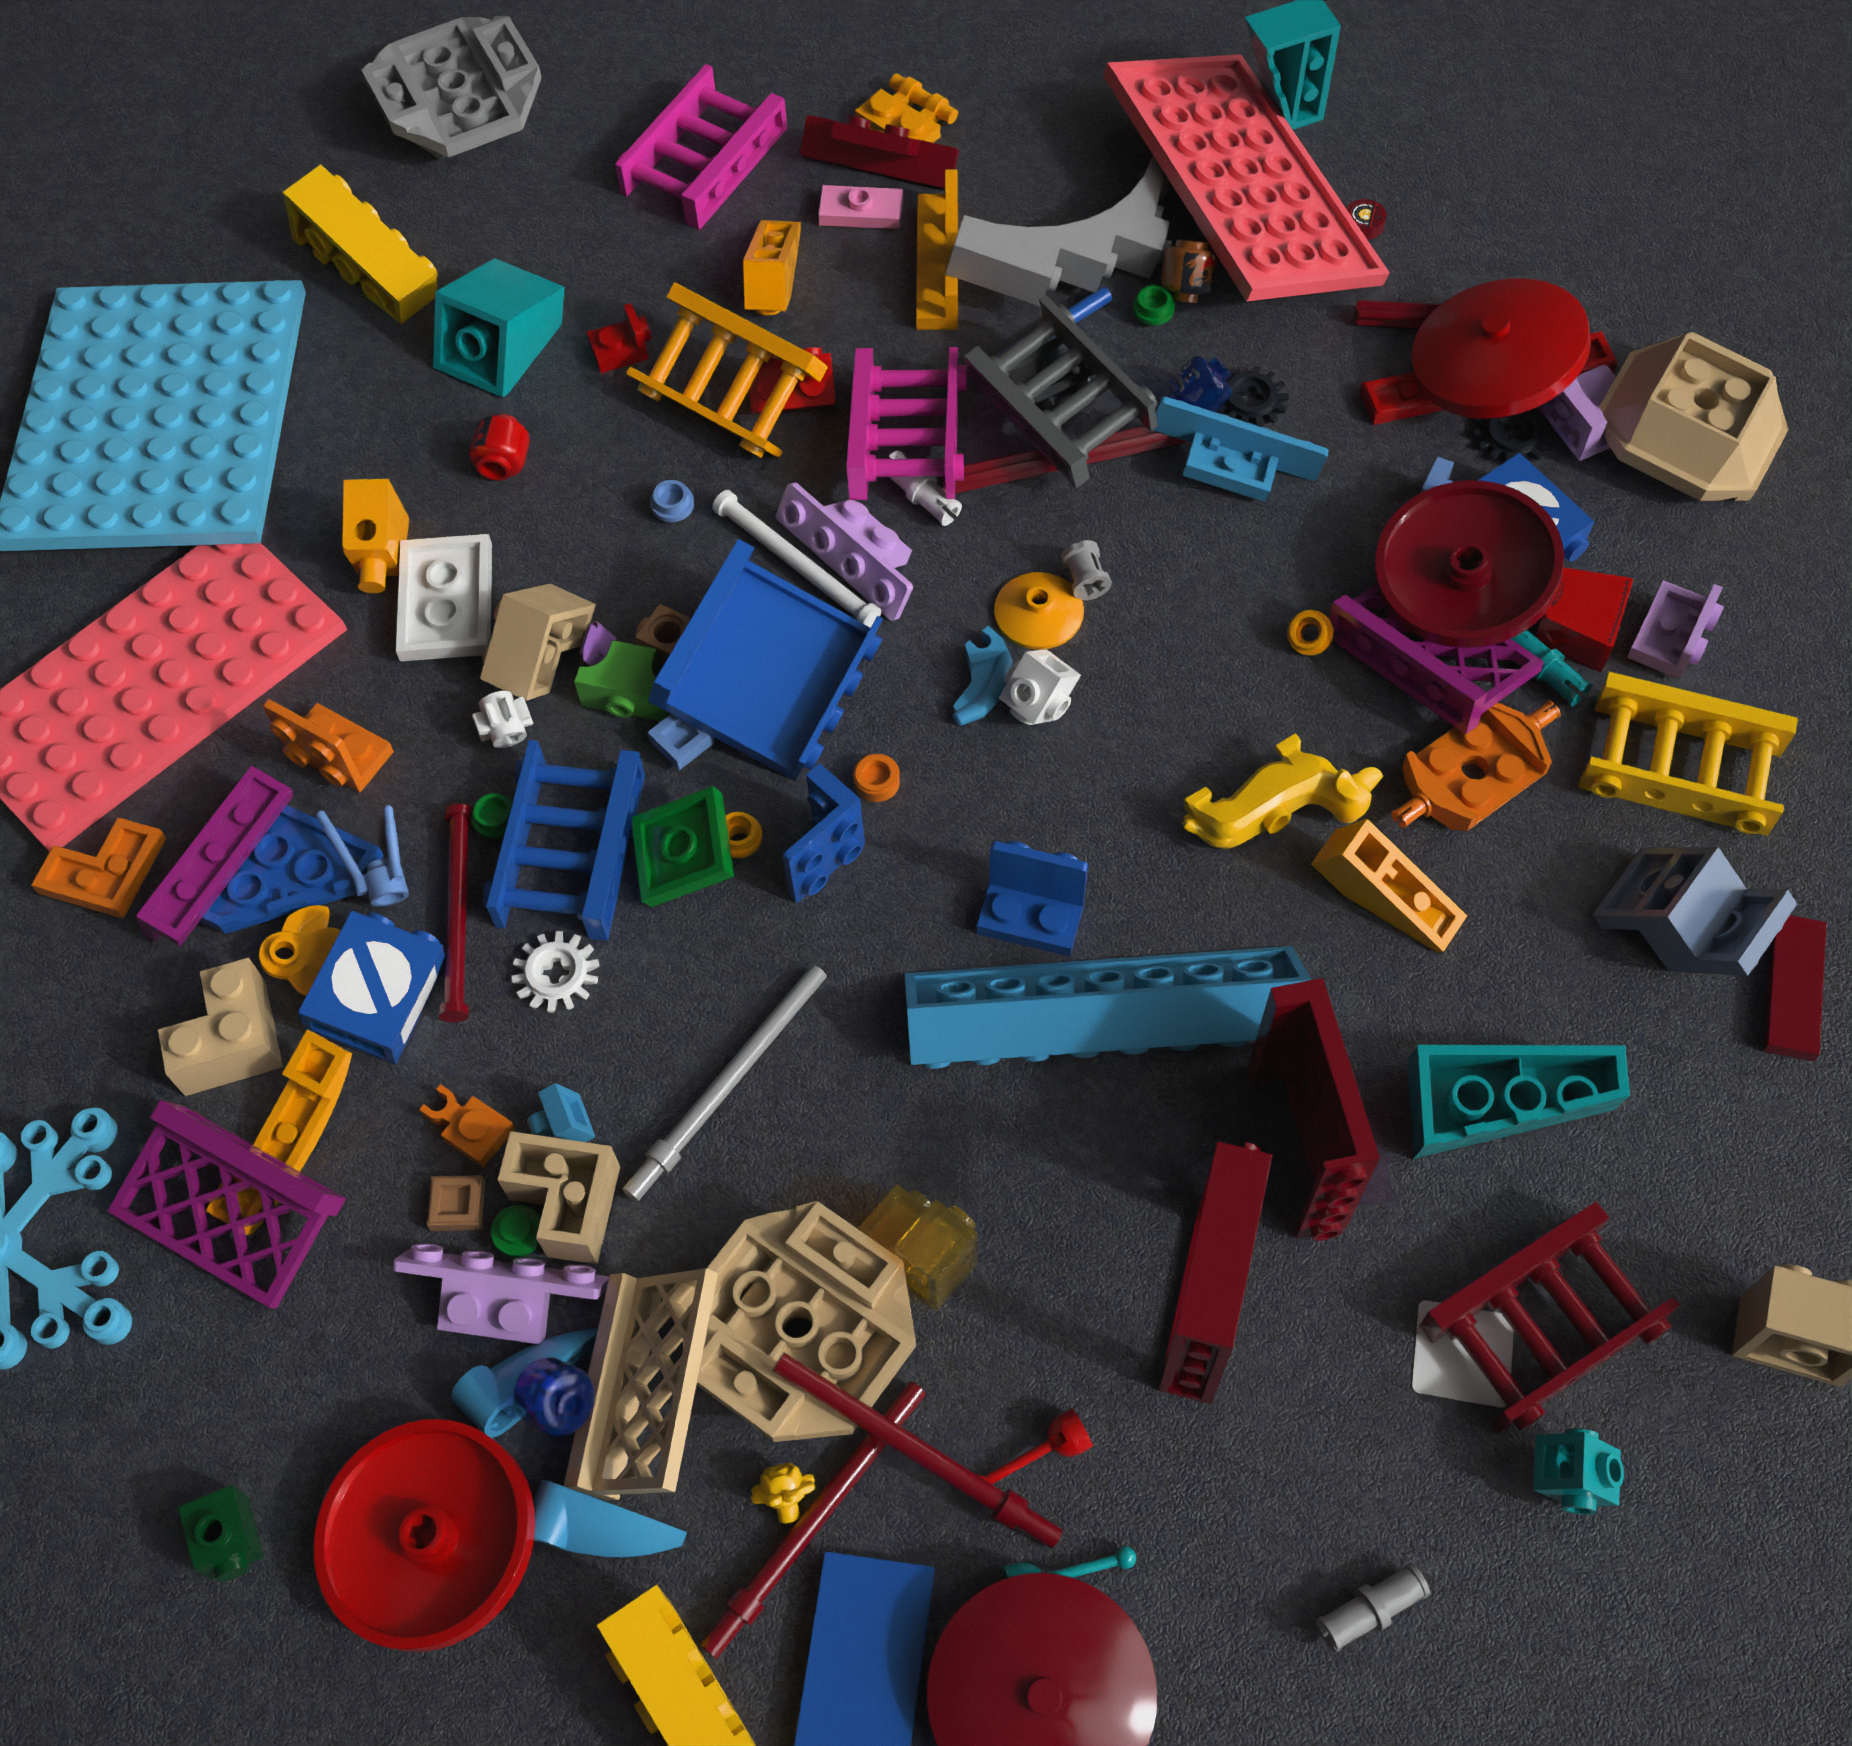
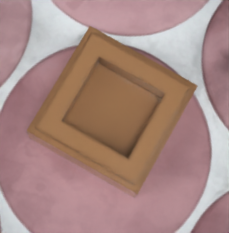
[427,1175,486,1231]

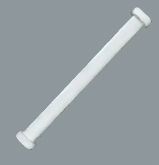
[712,490,881,628]

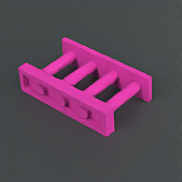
[615,64,787,230]
[846,347,967,500]

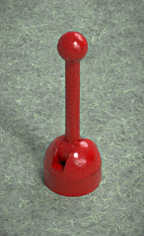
[978,1408,1093,1484]

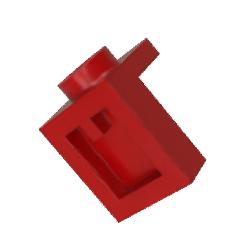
[587,303,652,373]

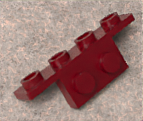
[800,115,959,188]

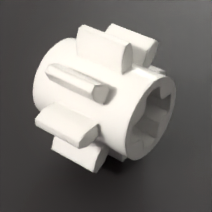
[472,691,533,748]

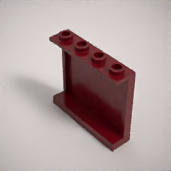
[1247,978,1380,1241]

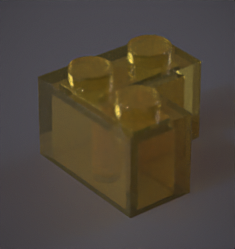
[857,1184,977,1311]

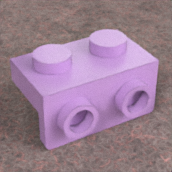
[1627,580,1724,679]

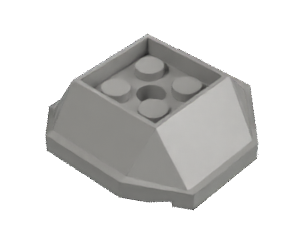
[361,16,541,159]

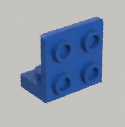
[782,763,865,903]
[977,841,1088,957]

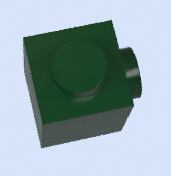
[178,1485,265,1582]

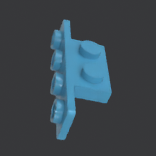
[1154,397,1329,502]

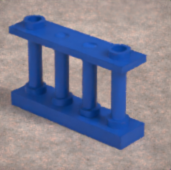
[483,740,645,941]

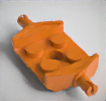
[1391,701,1561,831]

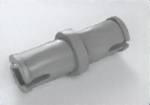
[1316,1563,1430,1653]

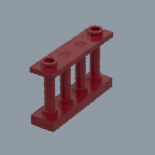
[1419,1201,1680,1433]

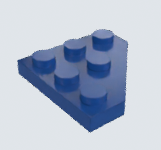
[199,805,384,934]

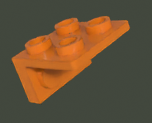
[262,699,394,793]

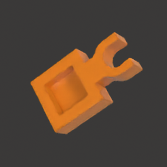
[419,1084,515,1168]

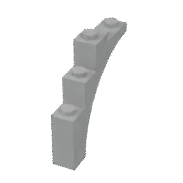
[945,155,1172,306]

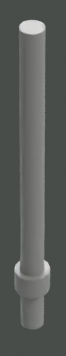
[622,965,827,1202]

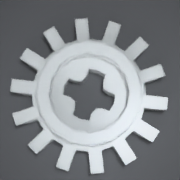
[512,931,600,1013]

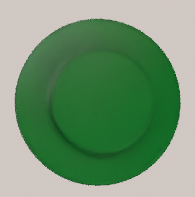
[1133,285,1175,326]
[471,793,513,839]
[491,1205,541,1257]

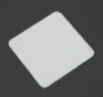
[1412,1301,1514,1408]

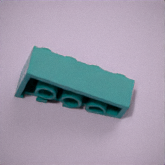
[1407,1045,1630,1159]

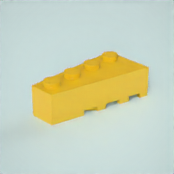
[283,164,438,324]
[597,1585,756,1746]

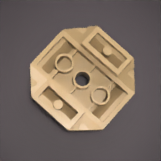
[1599,332,1788,501]
[681,1201,916,1442]

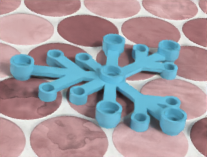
[0,1108,132,1370]

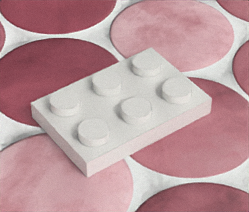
[396,534,492,661]

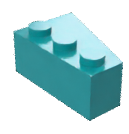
[1245,0,1341,130]

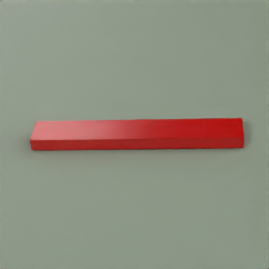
[1359,331,1618,425]

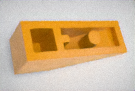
[743,220,801,315]
[1311,819,1467,953]

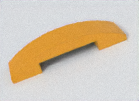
[206,1029,352,1235]

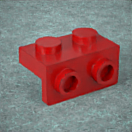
[749,347,836,415]

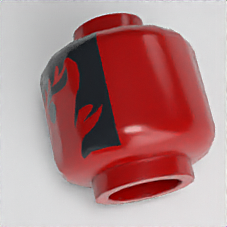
[468,414,530,481]

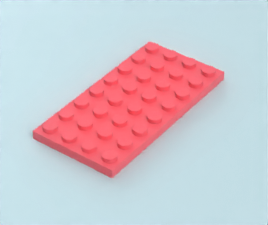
[1103,54,1390,302]
[0,543,347,852]

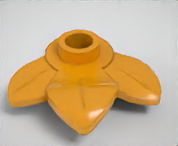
[259,905,341,996]

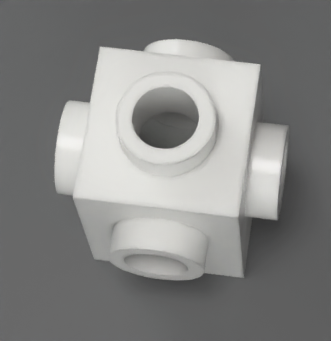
[999,649,1081,725]

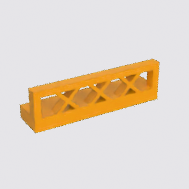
[916,169,958,330]

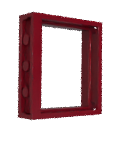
[1159,1141,1272,1404]

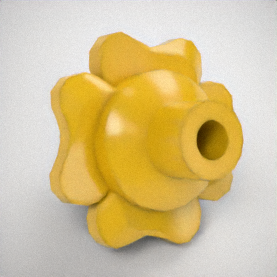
[751,1462,815,1523]

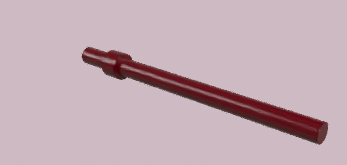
[772,1352,1063,1549]
[700,1381,926,1660]

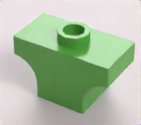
[574,640,670,721]

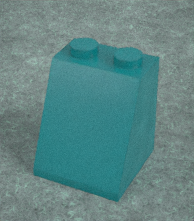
[433,258,565,397]

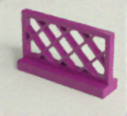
[1329,584,1544,735]
[107,1100,346,1309]

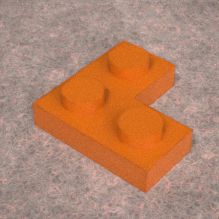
[31,817,166,919]

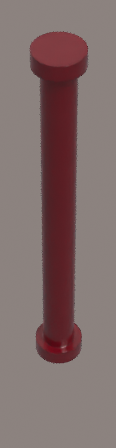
[439,804,473,1023]

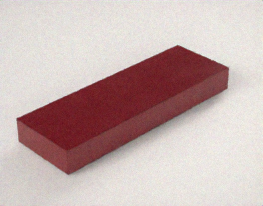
[1763,915,1827,1061]

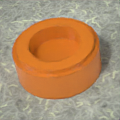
[853,754,900,802]

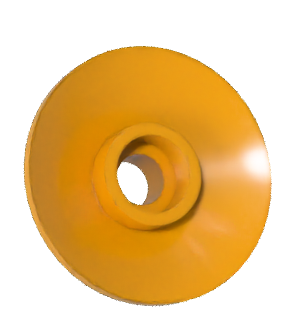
[994,572,1084,650]

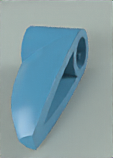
[451,1327,598,1438]
[533,1480,687,1557]

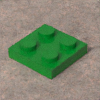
[631,786,734,907]

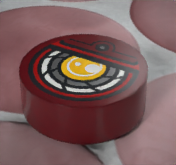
[1347,199,1386,240]

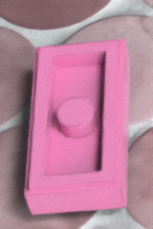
[818,185,903,229]

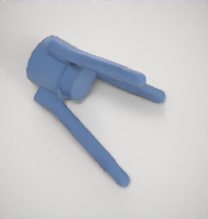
[316,805,409,906]

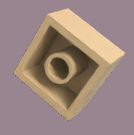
[1732,1264,1852,1387]

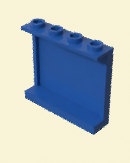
[648,539,883,781]

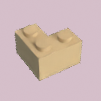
[480,584,596,701]
[158,958,283,1096]
[498,1131,620,1265]

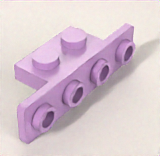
[776,482,913,621]
[393,1244,609,1344]

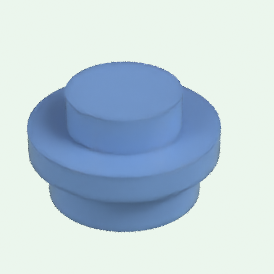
[650,480,694,522]

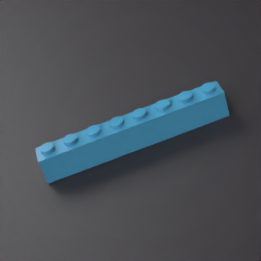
[905,946,1312,1069]

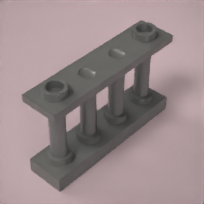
[964,294,1158,489]

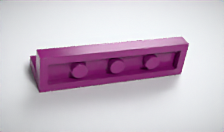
[136,765,293,947]

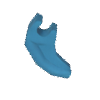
[953,626,1013,726]

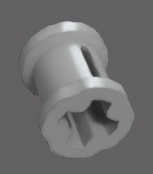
[1061,540,1112,600]

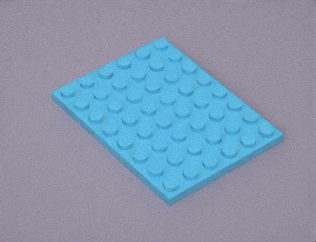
[0,280,306,551]

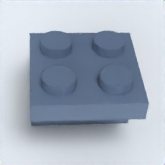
[1592,847,1797,976]

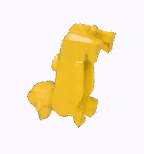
[1182,733,1383,850]

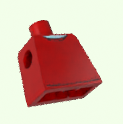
[1535,567,1634,672]

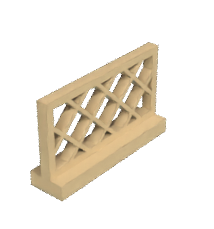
[564,1268,718,1501]

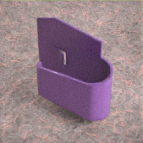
[579,621,616,666]

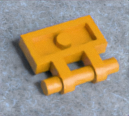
[855,73,958,143]

